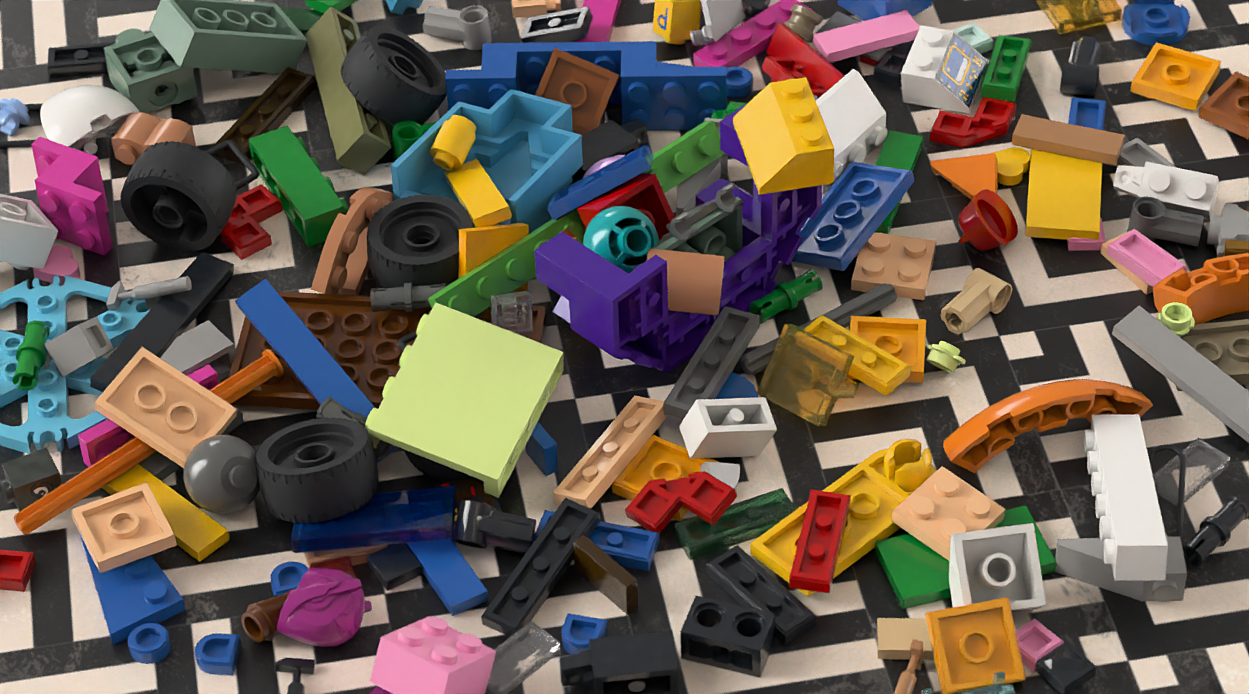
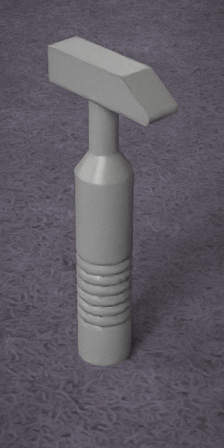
[106,276,192,311]

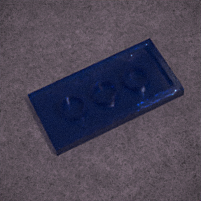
[291,486,457,553]

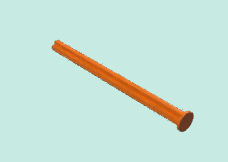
[13,349,284,535]

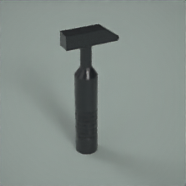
[274,658,315,694]

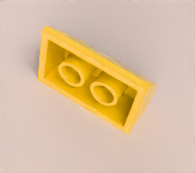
[733,77,835,195]

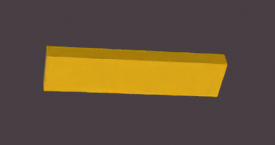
[444,159,512,227]
[101,464,230,562]

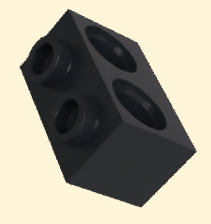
[680,596,775,678]

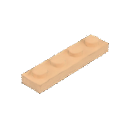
[553,396,668,509]

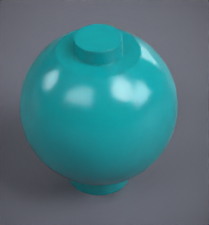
[583,206,659,274]

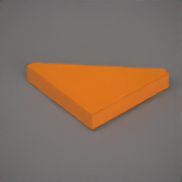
[930,153,998,199]

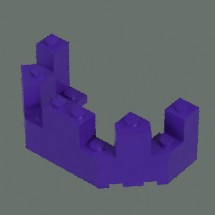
[534,104,822,373]

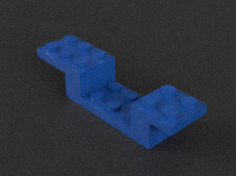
[445,41,727,131]

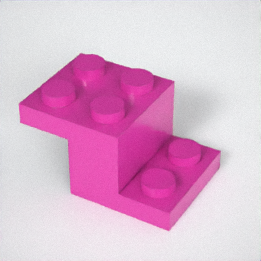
[31,136,113,256]

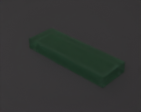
[674,488,796,560]

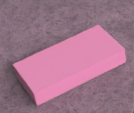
[1107,229,1187,288]

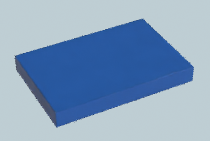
[547,145,654,220]

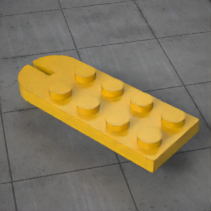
[750,439,936,597]

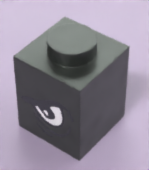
[0,447,62,512]

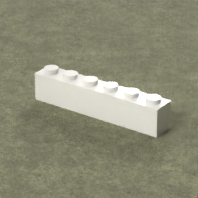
[1083,415,1168,580]

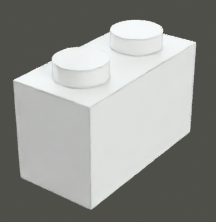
[679,397,777,459]

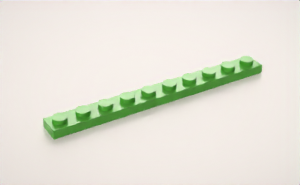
[427,121,726,317]

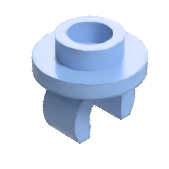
[0,98,30,136]

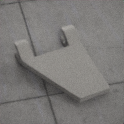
[690,0,746,45]

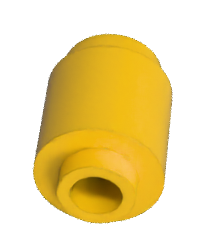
[429,115,477,170]

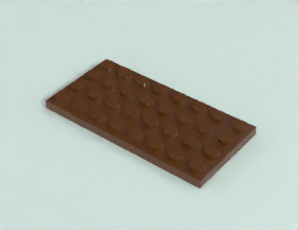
[228,291,547,410]

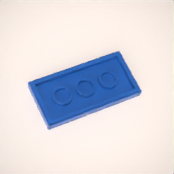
[791,162,915,271]

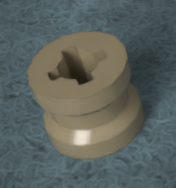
[784,3,823,43]

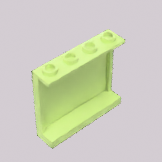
[365,303,564,498]

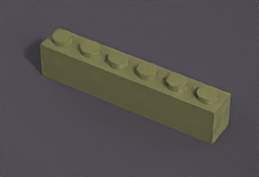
[306,7,391,175]

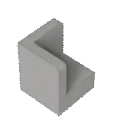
[45,316,115,376]

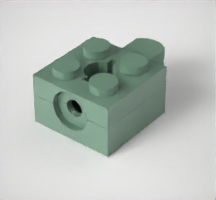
[104,29,197,114]

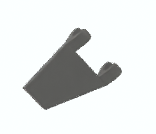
[665,183,744,241]

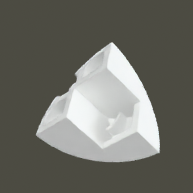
[40,85,140,150]

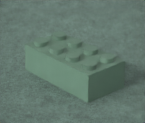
[149,0,308,75]

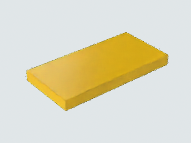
[1025,149,1102,241]

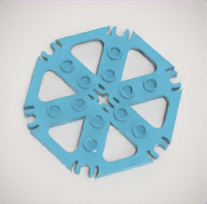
[0,275,151,454]

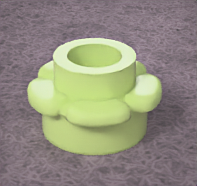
[1157,302,1195,337]

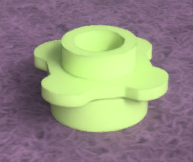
[926,341,966,373]

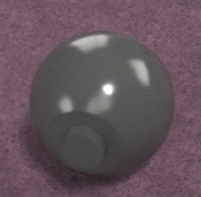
[183,435,260,514]

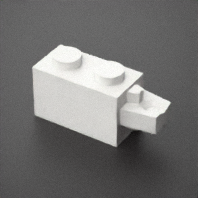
[1113,162,1219,220]

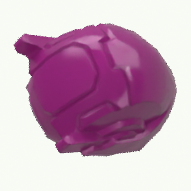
[277,568,372,647]

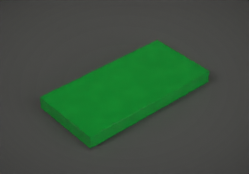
[875,505,1057,609]

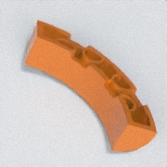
[1153,253,1249,324]
[943,379,1153,473]

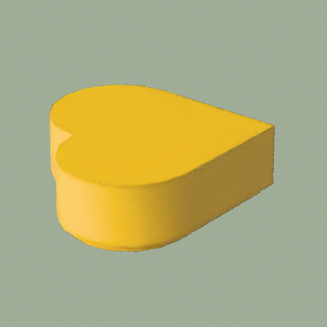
[989,147,1030,186]

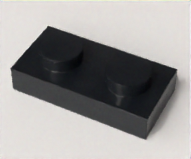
[520,7,593,43]

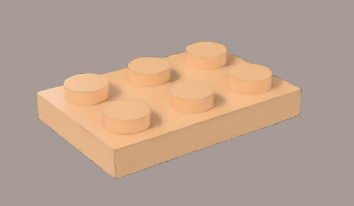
[94,347,237,468]

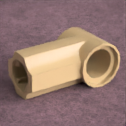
[941,268,1012,335]

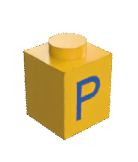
[653,0,701,44]

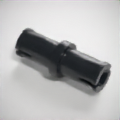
[1182,497,1249,566]

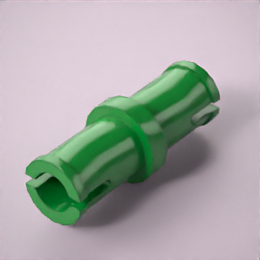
[749,269,823,324]
[12,320,50,390]

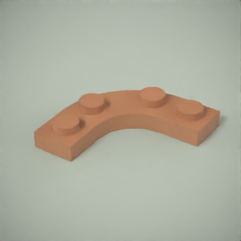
[311,187,394,294]

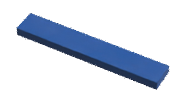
[235,278,398,463]

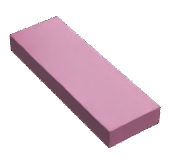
[813,10,920,63]

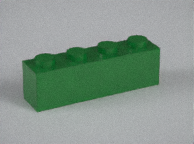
[249,125,349,247]

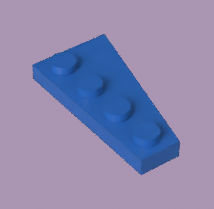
[78,530,186,645]

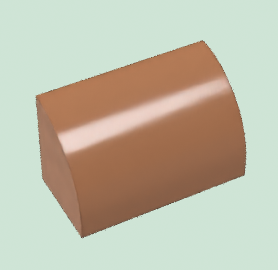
[647,248,725,315]

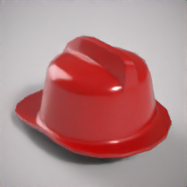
[958,189,1018,252]

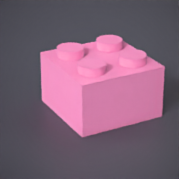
[370,616,496,694]

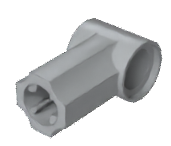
[423,5,492,50]

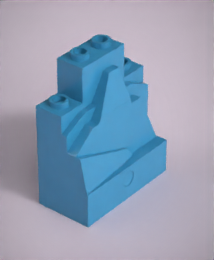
[391,89,583,233]

